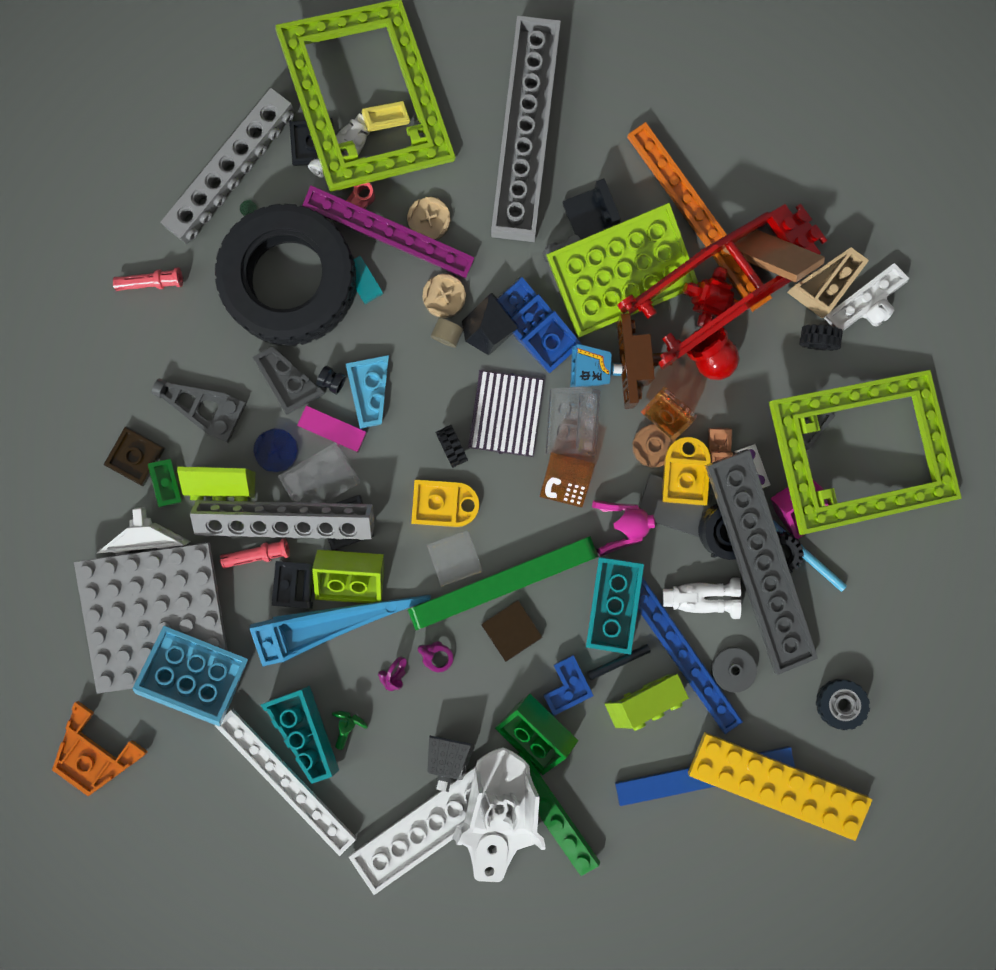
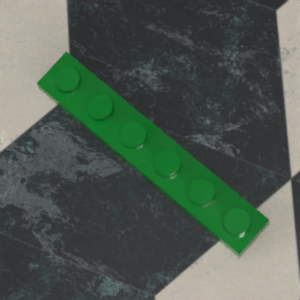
[517,750,600,876]

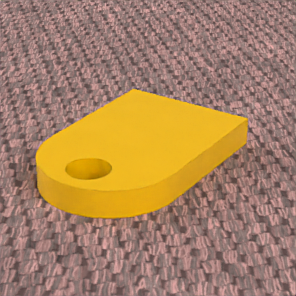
[662,437,711,506]
[411,480,479,527]

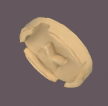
[407,197,451,240]
[422,274,466,318]

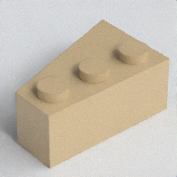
[787,247,869,318]

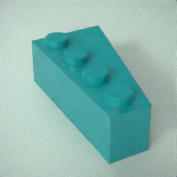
[261,686,339,784]

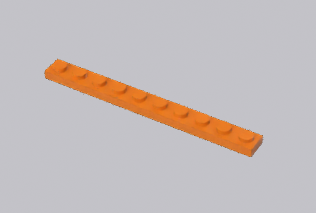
[627,122,772,312]

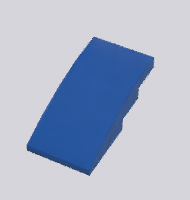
[497,277,582,373]

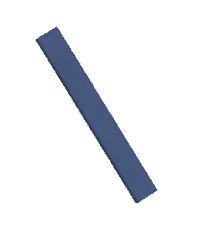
[638,577,743,734]
[615,746,795,806]

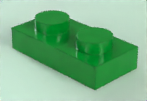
[148,459,181,507]

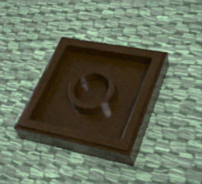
[103,427,165,486]
[481,600,543,662]

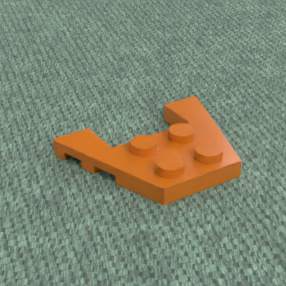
[52,701,148,796]

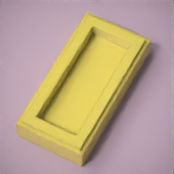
[361,101,410,132]

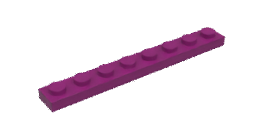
[302,185,474,279]

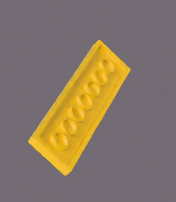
[687,732,872,841]

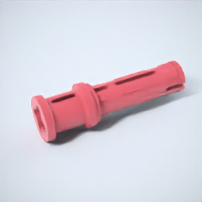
[113,267,183,291]
[220,538,290,569]

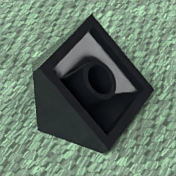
[462,293,520,355]

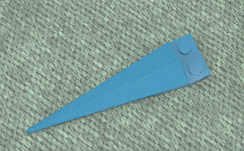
[250,595,431,667]

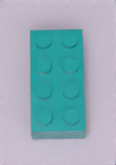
[586,557,644,655]

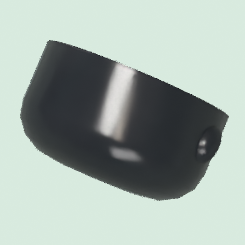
[698,503,736,560]

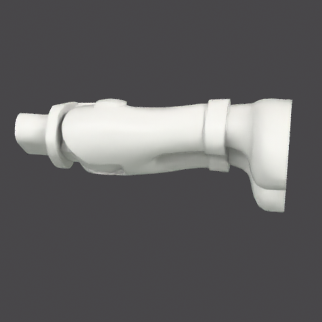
[308,113,370,190]
[663,577,741,619]

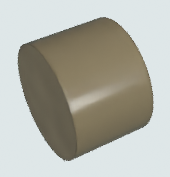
[431,318,463,348]

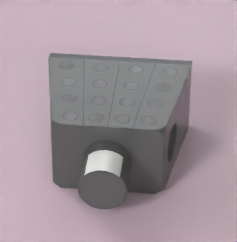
[427,735,475,792]

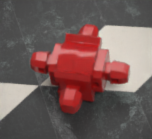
[683,267,739,327]

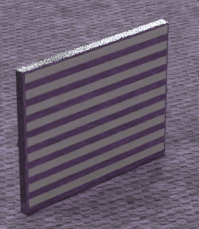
[468,370,544,457]

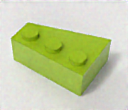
[604,674,689,731]

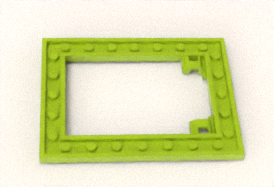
[275,0,456,192]
[769,370,962,535]

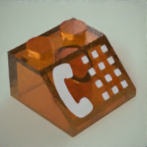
[641,386,697,441]
[539,452,595,508]

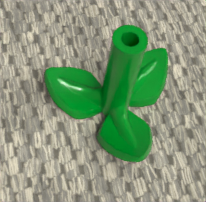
[332,711,368,750]

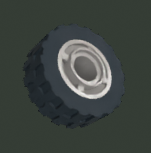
[816,679,870,730]

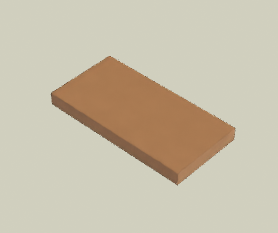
[723,230,825,282]

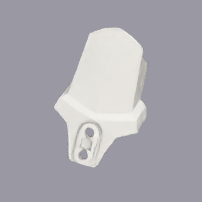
[452,747,546,882]

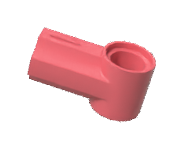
[346,183,375,209]

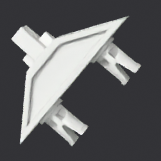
[97,507,191,555]

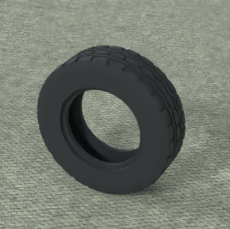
[215,204,356,346]

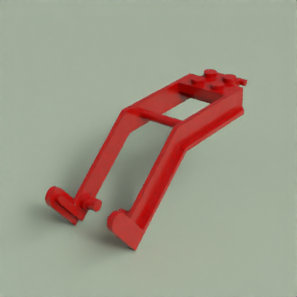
[617,203,828,369]

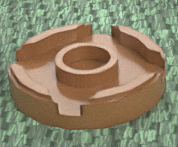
[632,424,676,468]

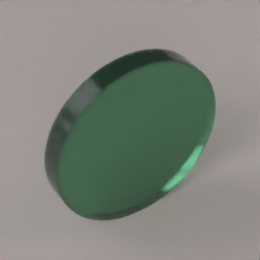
[240,200,257,216]

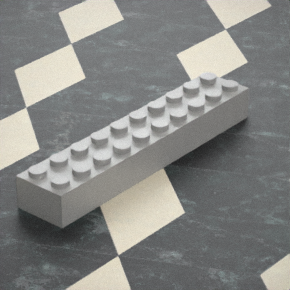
[491,16,561,242]

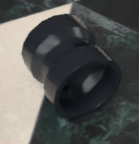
[316,365,346,395]

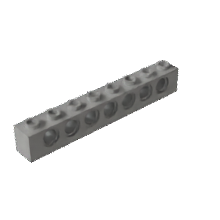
[160,88,295,244]
[190,500,375,540]

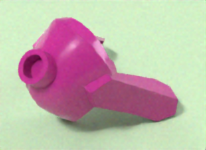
[592,500,656,556]

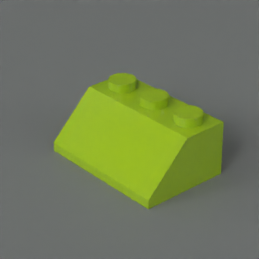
[177,467,256,502]
[312,550,384,603]

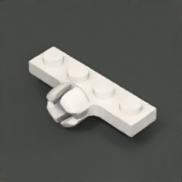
[824,263,909,331]

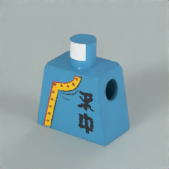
[570,344,623,389]

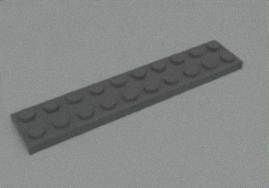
[705,449,818,675]

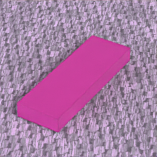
[297,406,367,452]

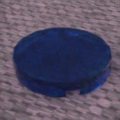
[253,428,299,473]

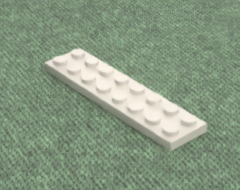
[348,766,476,895]

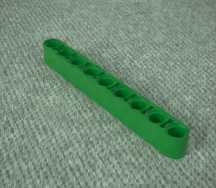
[407,536,599,631]

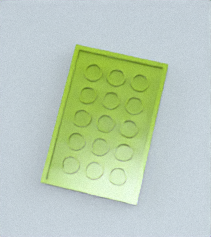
[546,203,698,337]

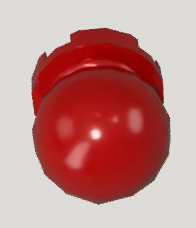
[686,326,740,380]

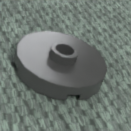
[711,648,757,693]

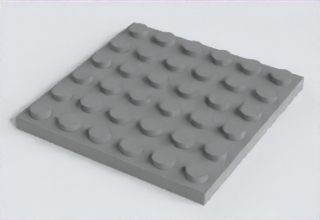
[74,542,228,694]

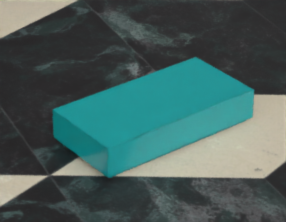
[354,256,384,304]

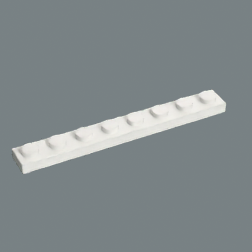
[215,709,357,856]

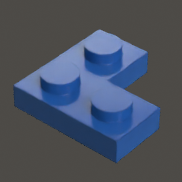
[544,655,594,716]

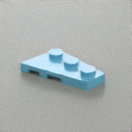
[346,355,389,429]

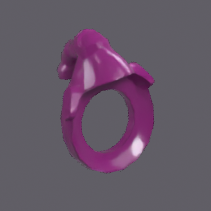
[418,641,453,672]
[378,657,407,691]

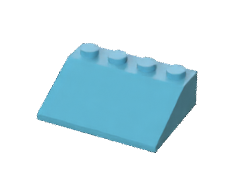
[132,626,248,727]

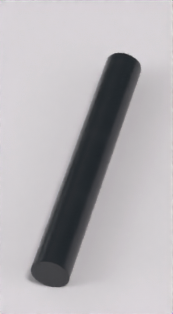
[587,644,651,680]

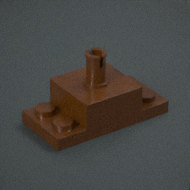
[616,313,673,409]

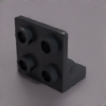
[562,178,621,239]

